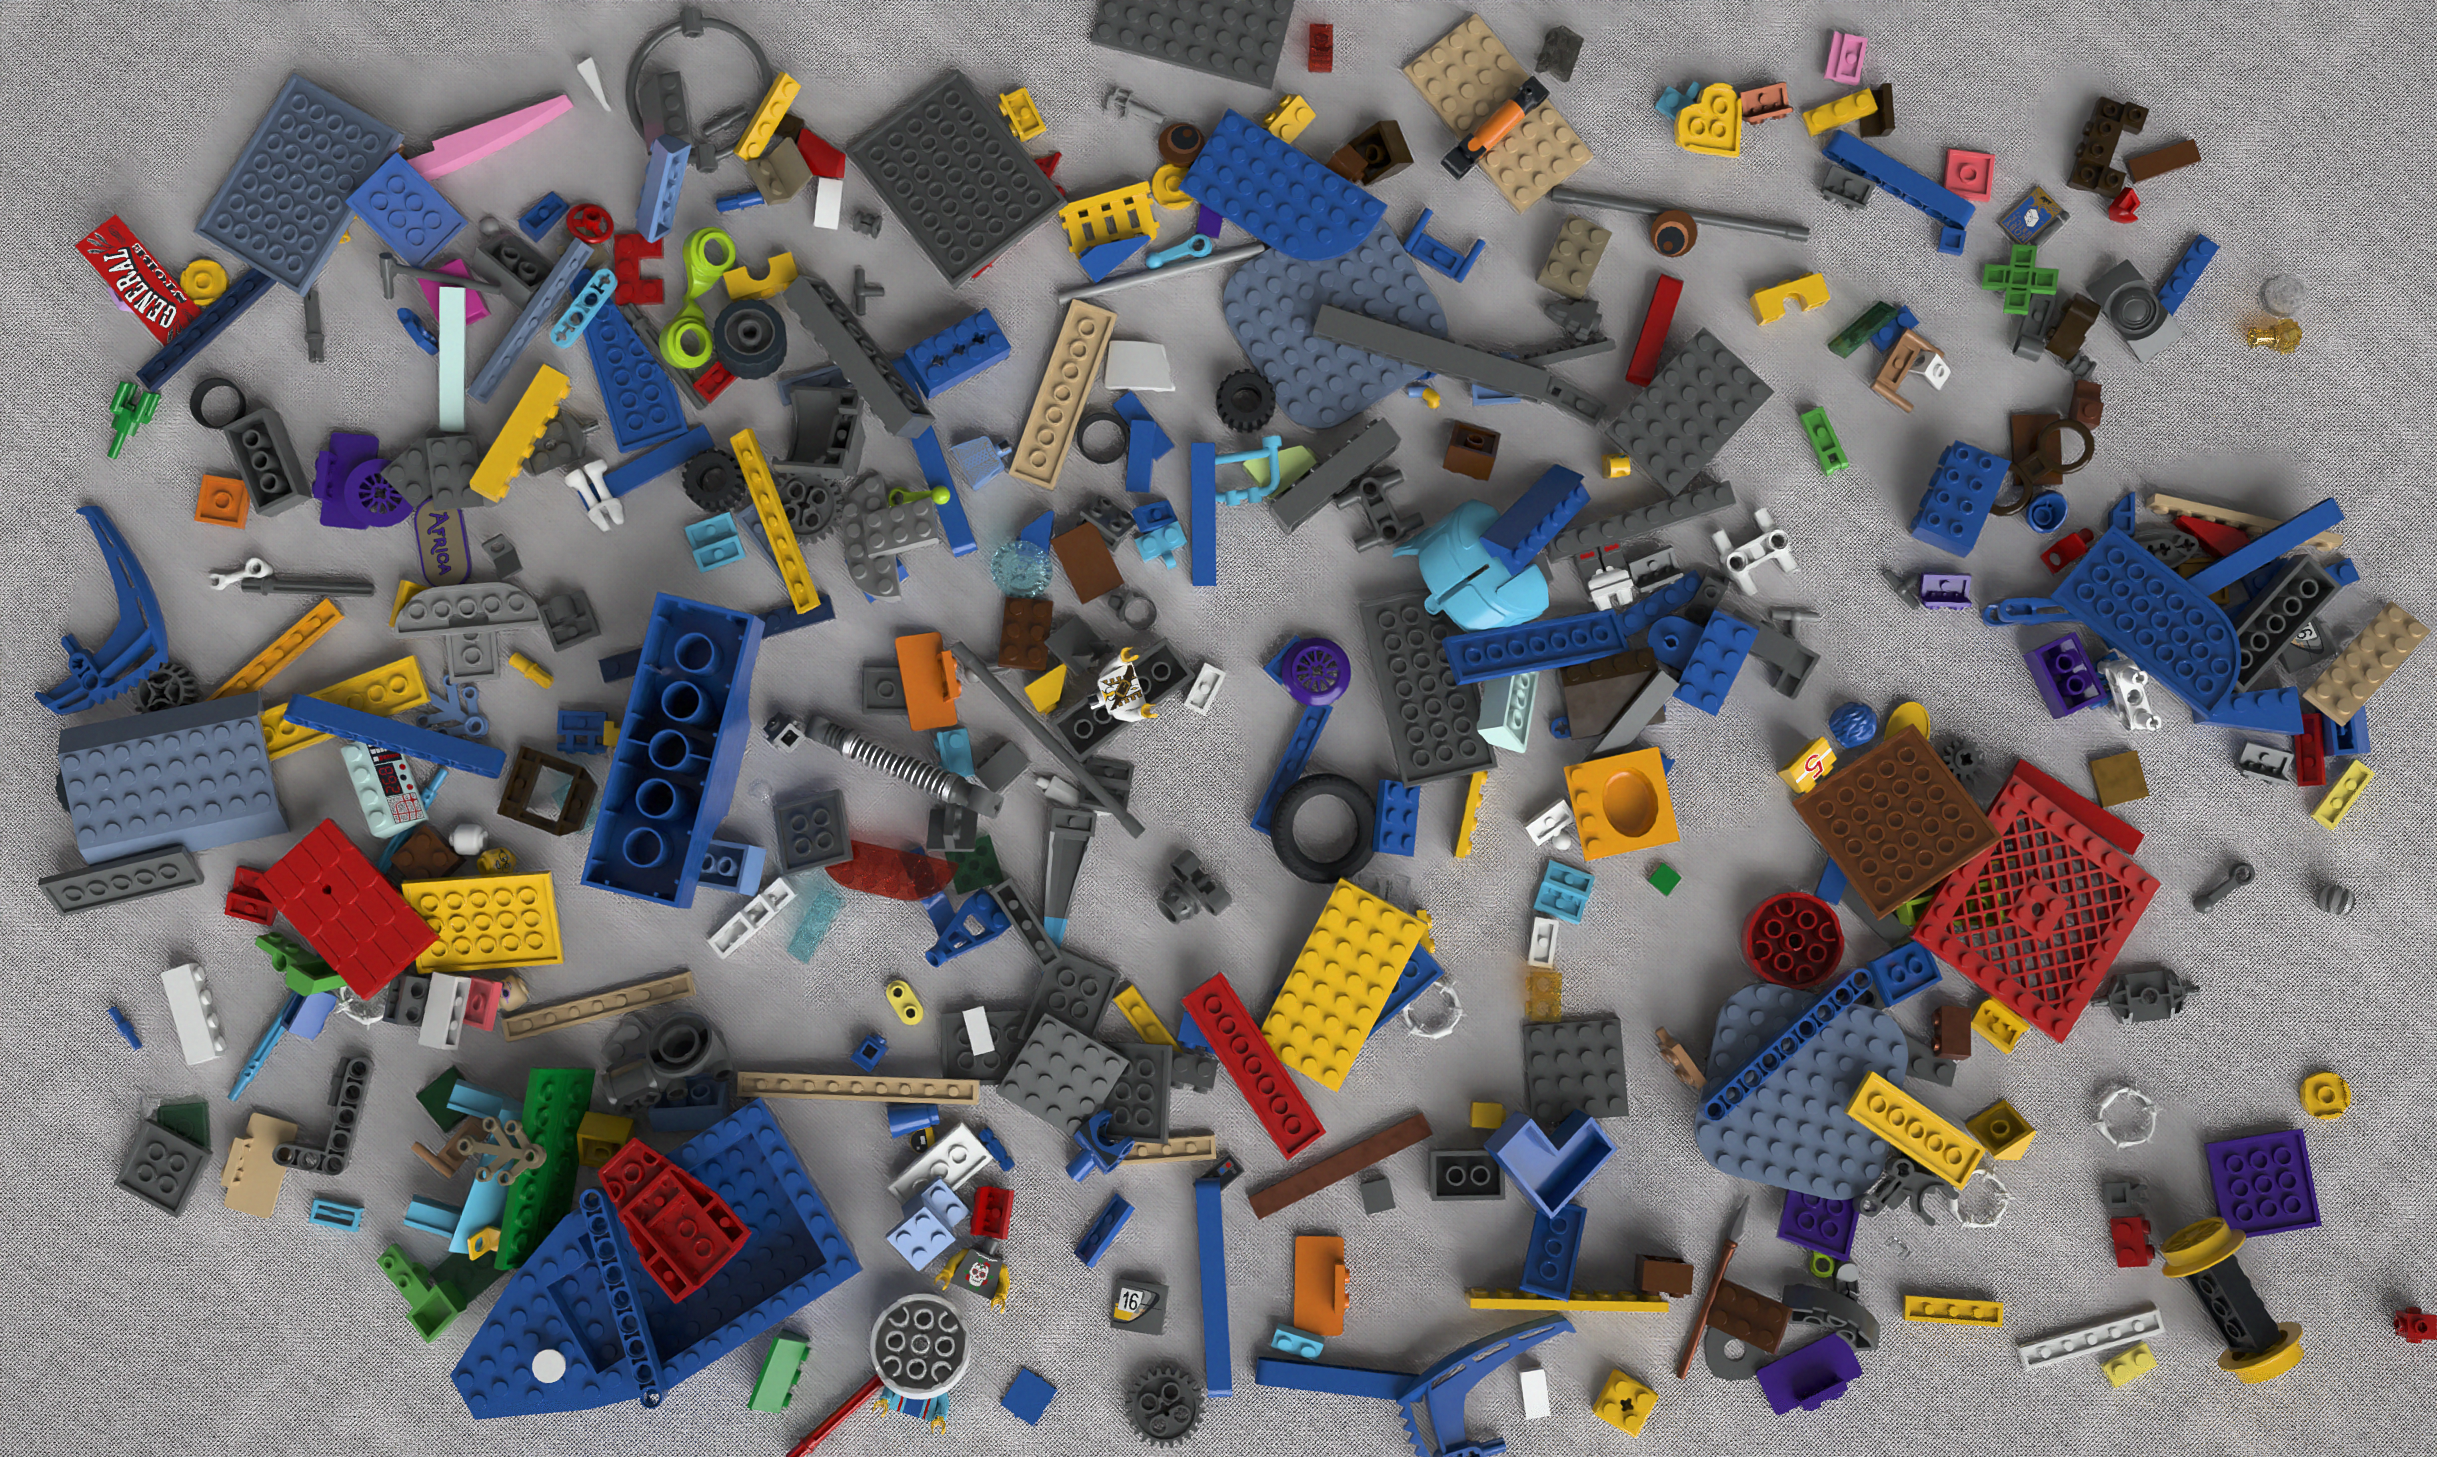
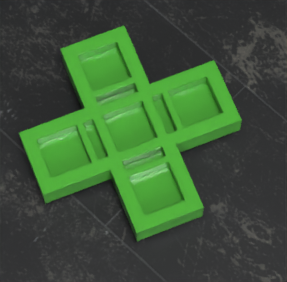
[1982,244,2059,315]

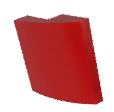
[224,865,278,927]

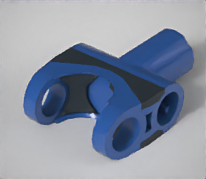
[1065,1109,1135,1182]

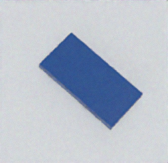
[1519,1203,1588,1302]

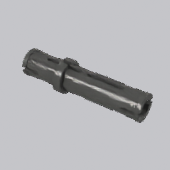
[303,291,325,363]

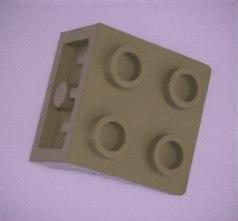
[745,137,813,206]

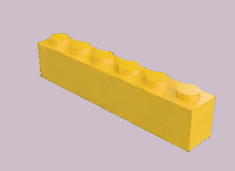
[469,363,572,503]

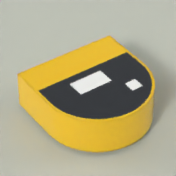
[910,1127,936,1154]

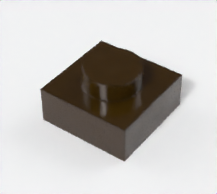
[774,113,805,144]

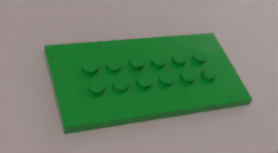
[494,1067,596,1270]

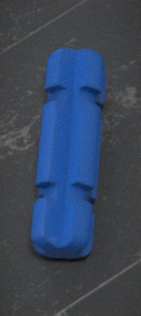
[978,1127,1015,1172]

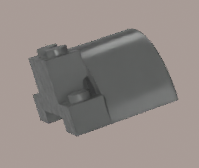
[772,386,866,480]

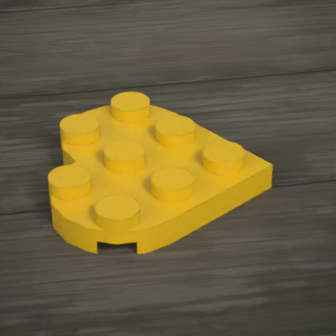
[1674,83,1742,158]

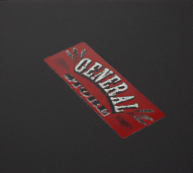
[75,214,203,347]

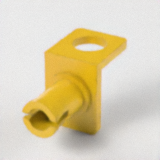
[467,1225,501,1260]

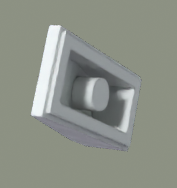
[577,57,611,112]
[1518,1366,1550,1419]

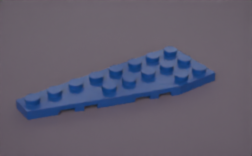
[569,268,690,454]

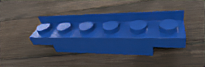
[1479,464,1591,576]

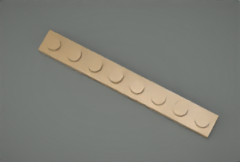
[2145,493,2343,551]

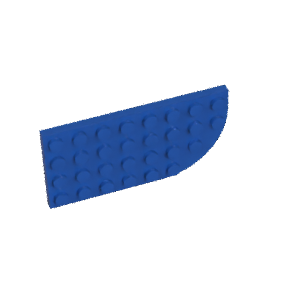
[1178,108,1388,261]
[2050,525,2241,720]

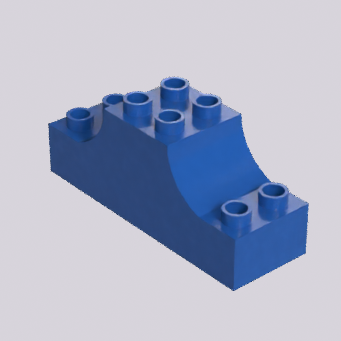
[580,592,765,909]

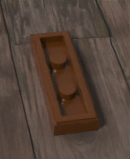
[2125,139,2202,185]

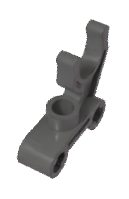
[1852,1156,1959,1226]

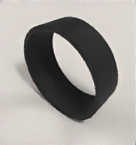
[190,377,246,430]
[1077,412,1129,464]

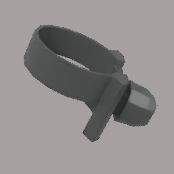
[1107,591,1157,631]

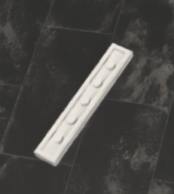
[2016,1307,2165,1371]

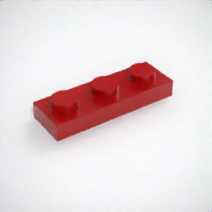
[2295,713,2326,787]

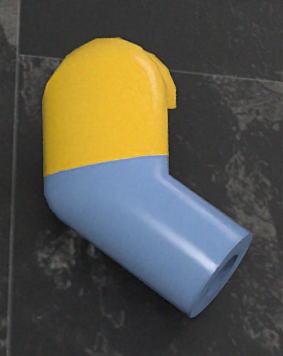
[1408,385,1441,409]

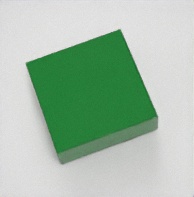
[1647,863,1682,896]

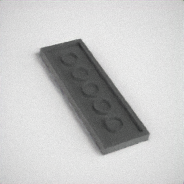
[38,845,204,917]

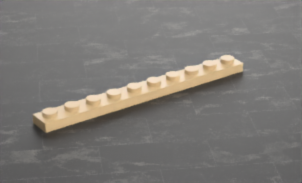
[737,1071,980,1105]

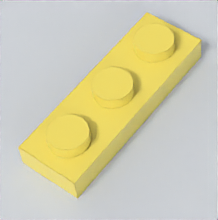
[2310,759,2375,830]

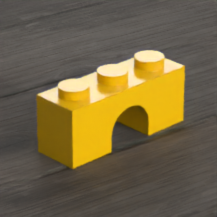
[723,252,800,303]
[1749,272,1830,326]

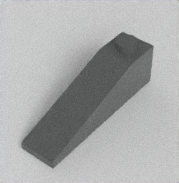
[990,876,1064,972]

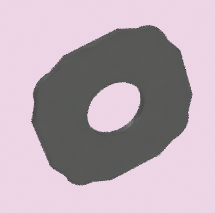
[1705,1327,1765,1381]

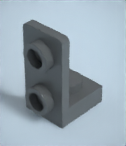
[1684,567,1730,626]

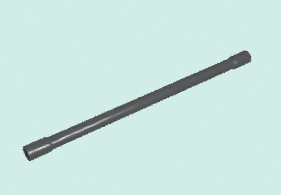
[1551,187,1809,242]
[951,641,1146,839]

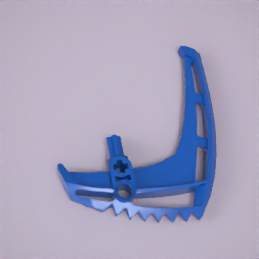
[34,506,168,715]
[1396,1313,1576,1457]

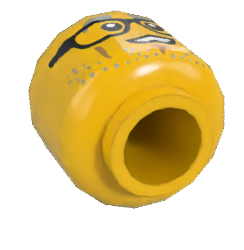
[477,847,516,875]

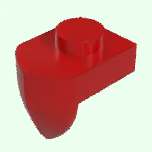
[2109,187,2141,224]

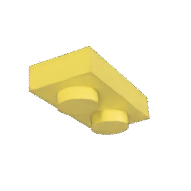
[2100,1342,2158,1388]

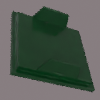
[416,1065,469,1134]

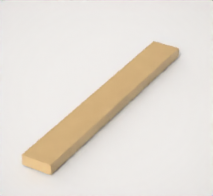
[501,971,697,1043]

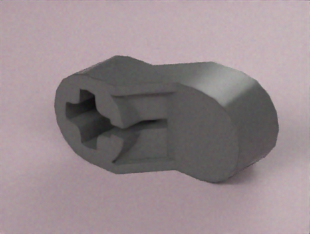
[1832,1257,1859,1302]

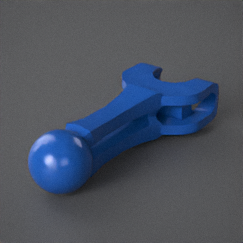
[1981,597,2081,627]

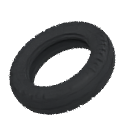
[1270,773,1376,884]

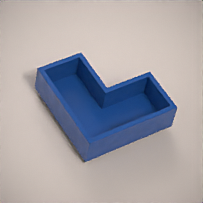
[1483,1109,1618,1219]

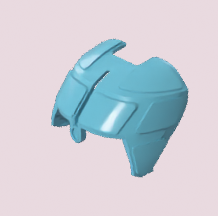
[1392,499,1549,633]

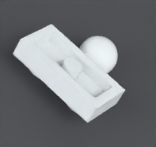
[1522,797,1574,850]

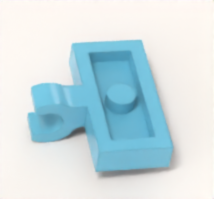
[1655,81,1702,121]
[1134,521,1187,570]

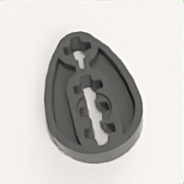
[2131,529,2199,570]

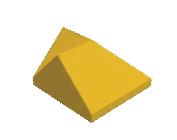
[1965,1099,2036,1160]

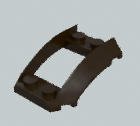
[496,745,598,836]

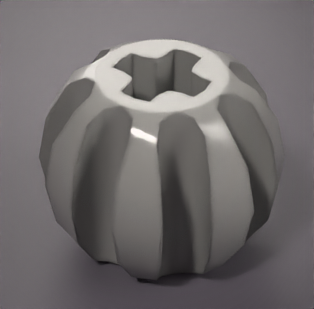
[2316,883,2356,917]

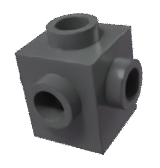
[763,712,805,753]

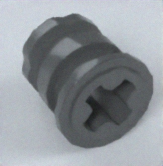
[853,210,883,239]
[2064,350,2097,380]

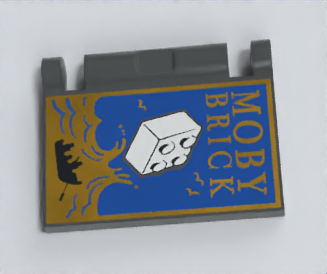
[1998,186,2070,247]

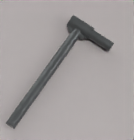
[379,252,502,299]

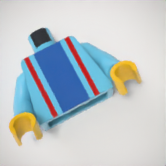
[872,1386,950,1435]

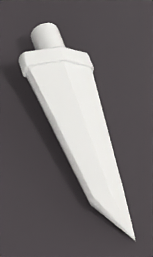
[1036,775,1112,816]

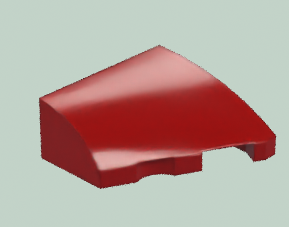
[797,128,846,178]

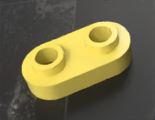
[886,980,924,1025]

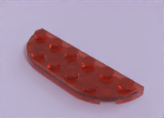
[824,839,959,902]

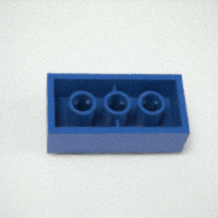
[903,308,1011,400]

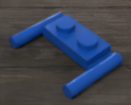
[1402,208,1486,283]

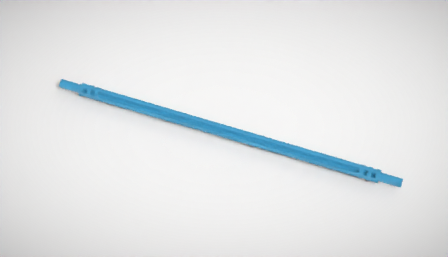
[227,767,449,1102]

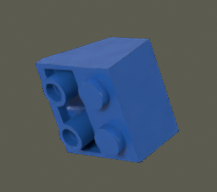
[2316,706,2371,757]

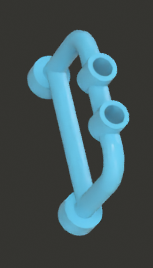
[1215,436,1282,506]

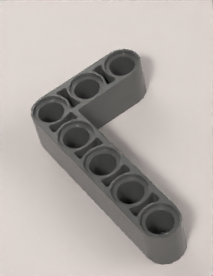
[272,1056,374,1176]

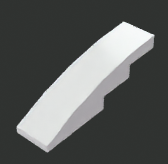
[707,875,799,960]

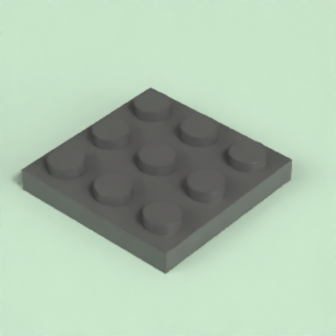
[773,789,854,877]
[114,1118,214,1218]

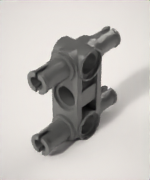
[1334,469,1424,553]

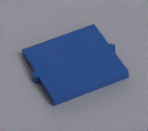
[1000,1367,1058,1427]

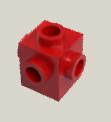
[2393,1306,2437,1343]

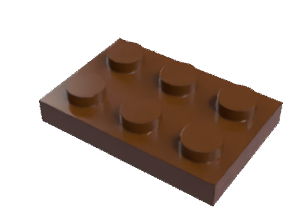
[998,597,1054,671]
[1706,1278,1793,1355]

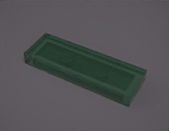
[1827,301,1898,359]

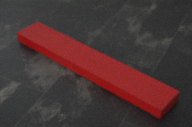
[2007,759,2145,855]

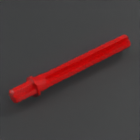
[786,1373,884,1457]

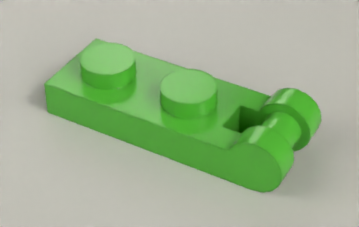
[1799,406,1849,477]

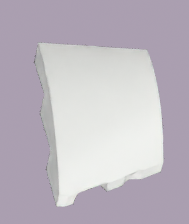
[1104,341,1175,392]

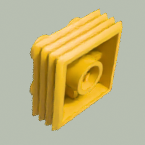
[1592,1369,1659,1438]

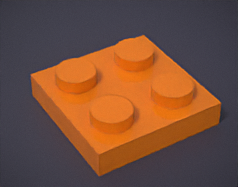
[194,474,251,530]

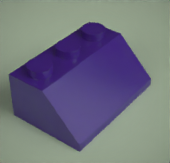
[2022,632,2107,720]

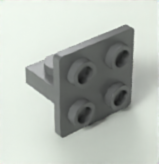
[1076,495,1136,552]
[926,802,978,852]

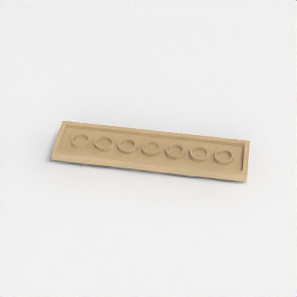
[1009,299,1118,491]

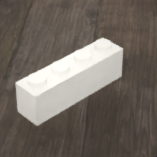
[160,963,226,1066]

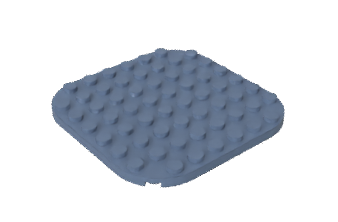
[1223,218,1448,430]
[1693,983,1908,1200]

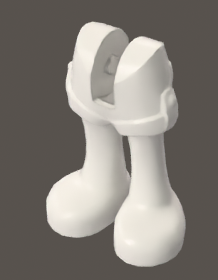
[564,460,625,532]

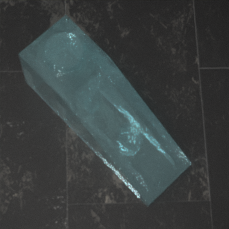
[787,890,846,964]

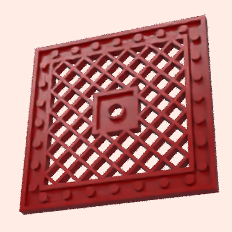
[1908,775,2161,1044]

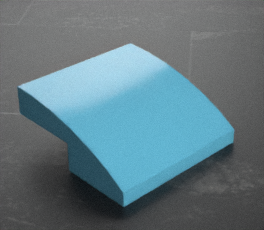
[684,511,746,573]
[1533,860,1595,925]

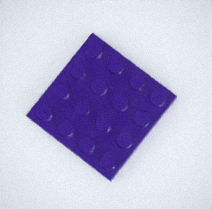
[2204,1128,2322,1238]

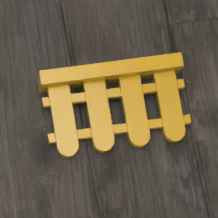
[1058,181,1160,259]

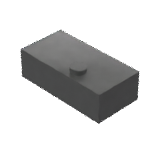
[222,408,313,517]

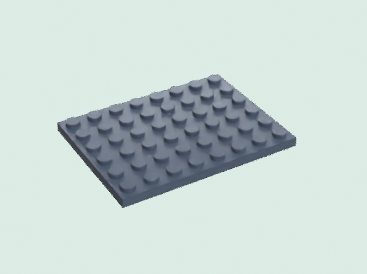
[193,73,405,297]

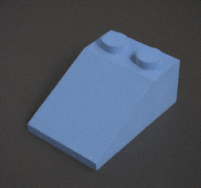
[697,839,767,897]

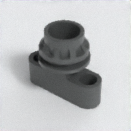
[1156,849,1232,925]

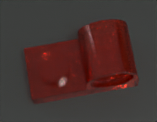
[1308,24,1333,73]

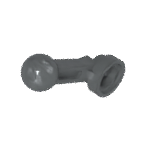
[2194,861,2255,914]

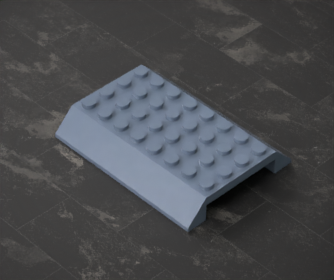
[58,691,291,867]

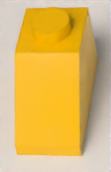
[1024,663,1068,715]

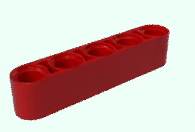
[1625,273,1684,388]

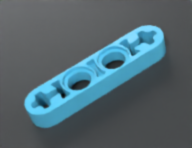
[550,269,618,349]

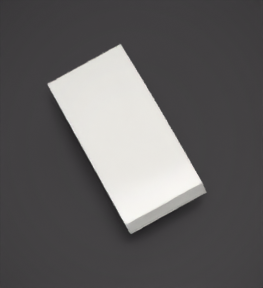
[814,177,843,230]

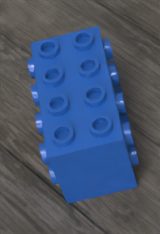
[1909,440,2011,558]

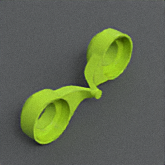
[659,227,736,369]

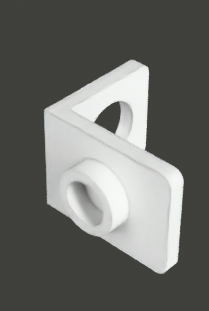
[1908,350,1951,390]

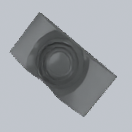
[2086,259,2184,364]

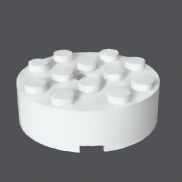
[870,1294,971,1400]

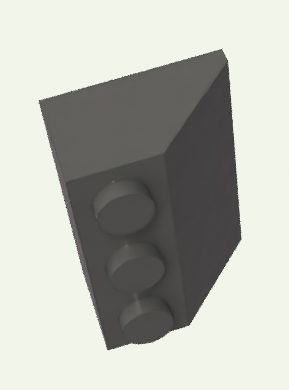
[638,71,695,156]
[470,230,553,311]

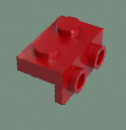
[970,1185,1015,1240]
[2110,1213,2155,1268]

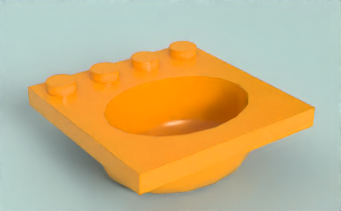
[1563,746,1680,862]

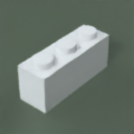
[418,972,472,1050]

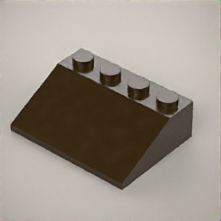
[1556,647,1666,740]

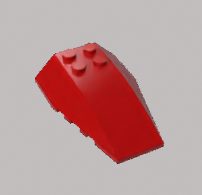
[597,1137,752,1304]

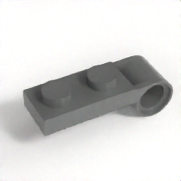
[2013,293,2057,362]

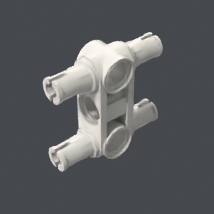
[1711,507,1800,599]
[2097,658,2161,731]

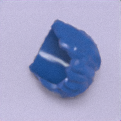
[1828,702,1877,749]

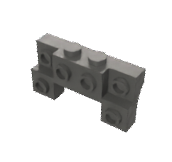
[1732,609,1821,700]

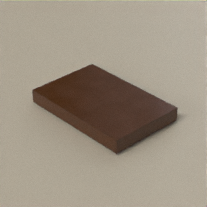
[2010,414,2063,486]
[1050,521,1125,605]

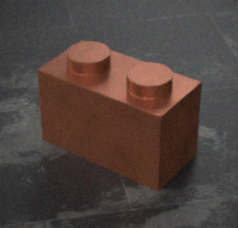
[1931,1005,1971,1061]

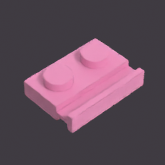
[1823,31,1868,86]

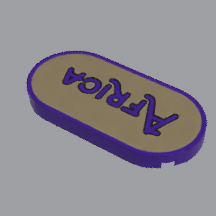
[414,498,472,587]

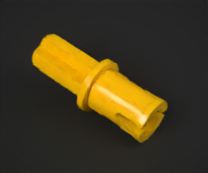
[508,651,554,689]

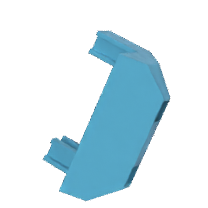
[403,1078,524,1254]

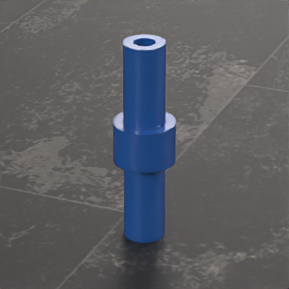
[107,1006,143,1051]

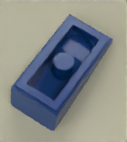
[518,191,570,243]

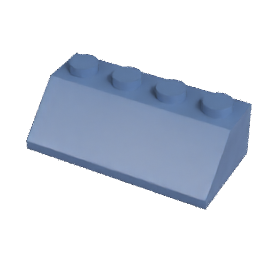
[635,134,691,243]

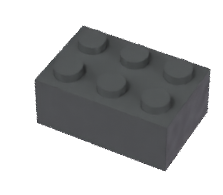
[1428,1148,1506,1201]

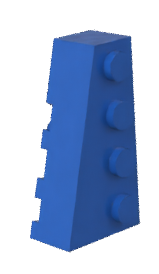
[2191,686,2304,736]

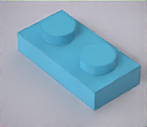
[1271,1323,1325,1361]

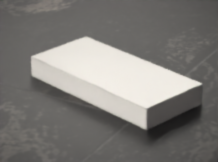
[963,1006,995,1056]

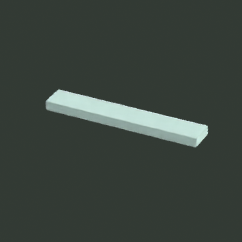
[439,287,466,432]

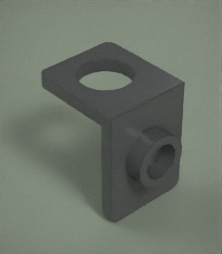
[481,533,523,581]

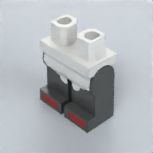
[1573,540,1634,611]

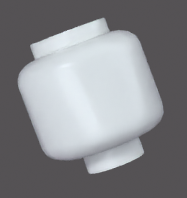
[449,824,488,855]

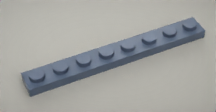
[466,237,594,404]

